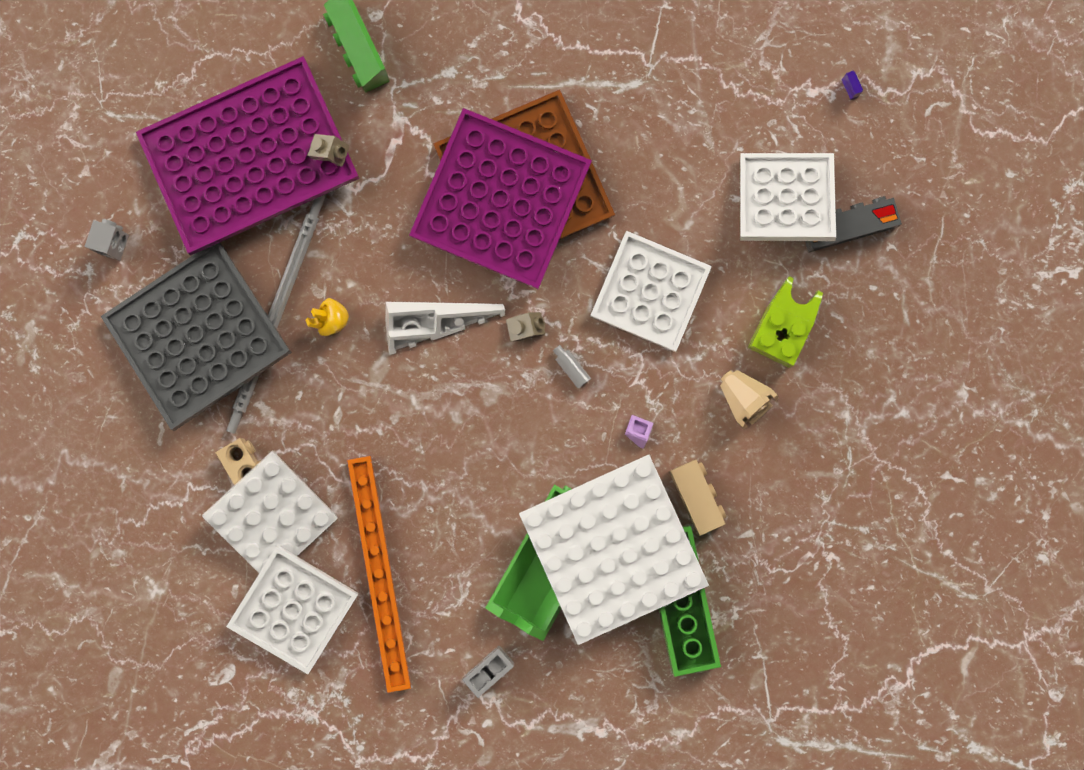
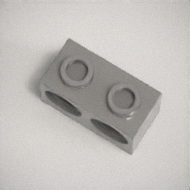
[84,219,129,261]
[462,646,514,698]

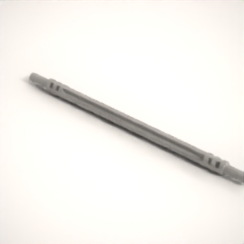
[226,196,325,434]

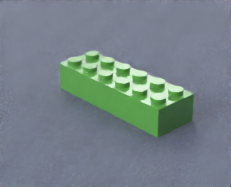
[658,525,721,677]

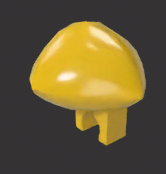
[305,298,349,336]

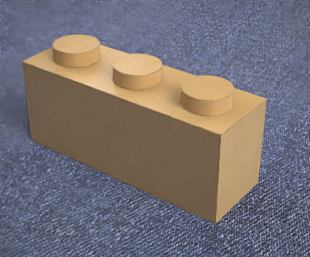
[669,460,727,536]

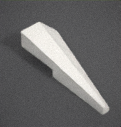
[385,302,505,354]

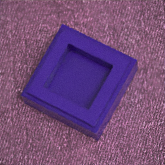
[841,70,863,100]

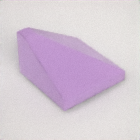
[625,415,653,449]

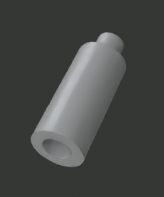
[553,345,591,389]

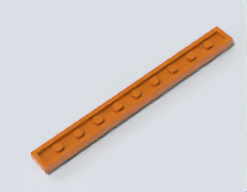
[347,456,411,693]

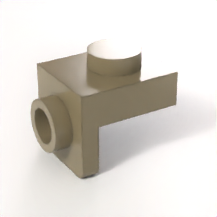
[307,134,349,166]
[506,312,545,342]

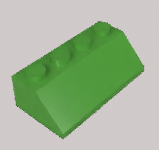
[323,0,390,93]

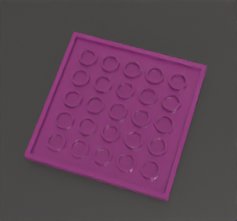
[409,108,592,290]

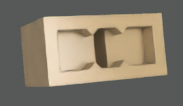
[215,438,261,485]

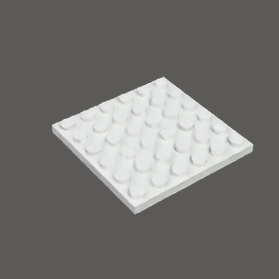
[519,455,709,645]

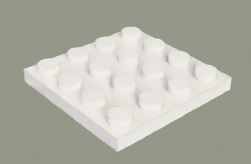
[740,153,836,241]
[590,231,712,352]
[202,450,338,573]
[226,545,358,674]

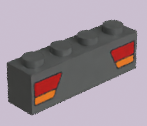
[805,196,902,253]

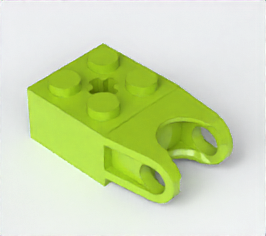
[748,276,823,368]

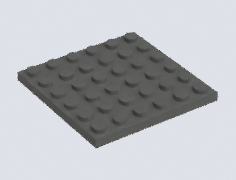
[101,242,292,431]

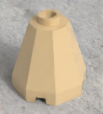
[720,370,779,429]

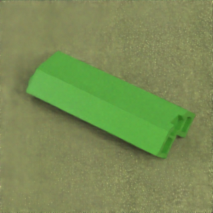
[485,485,571,641]

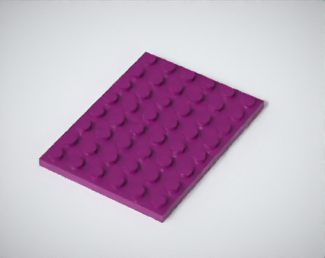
[136,56,360,256]

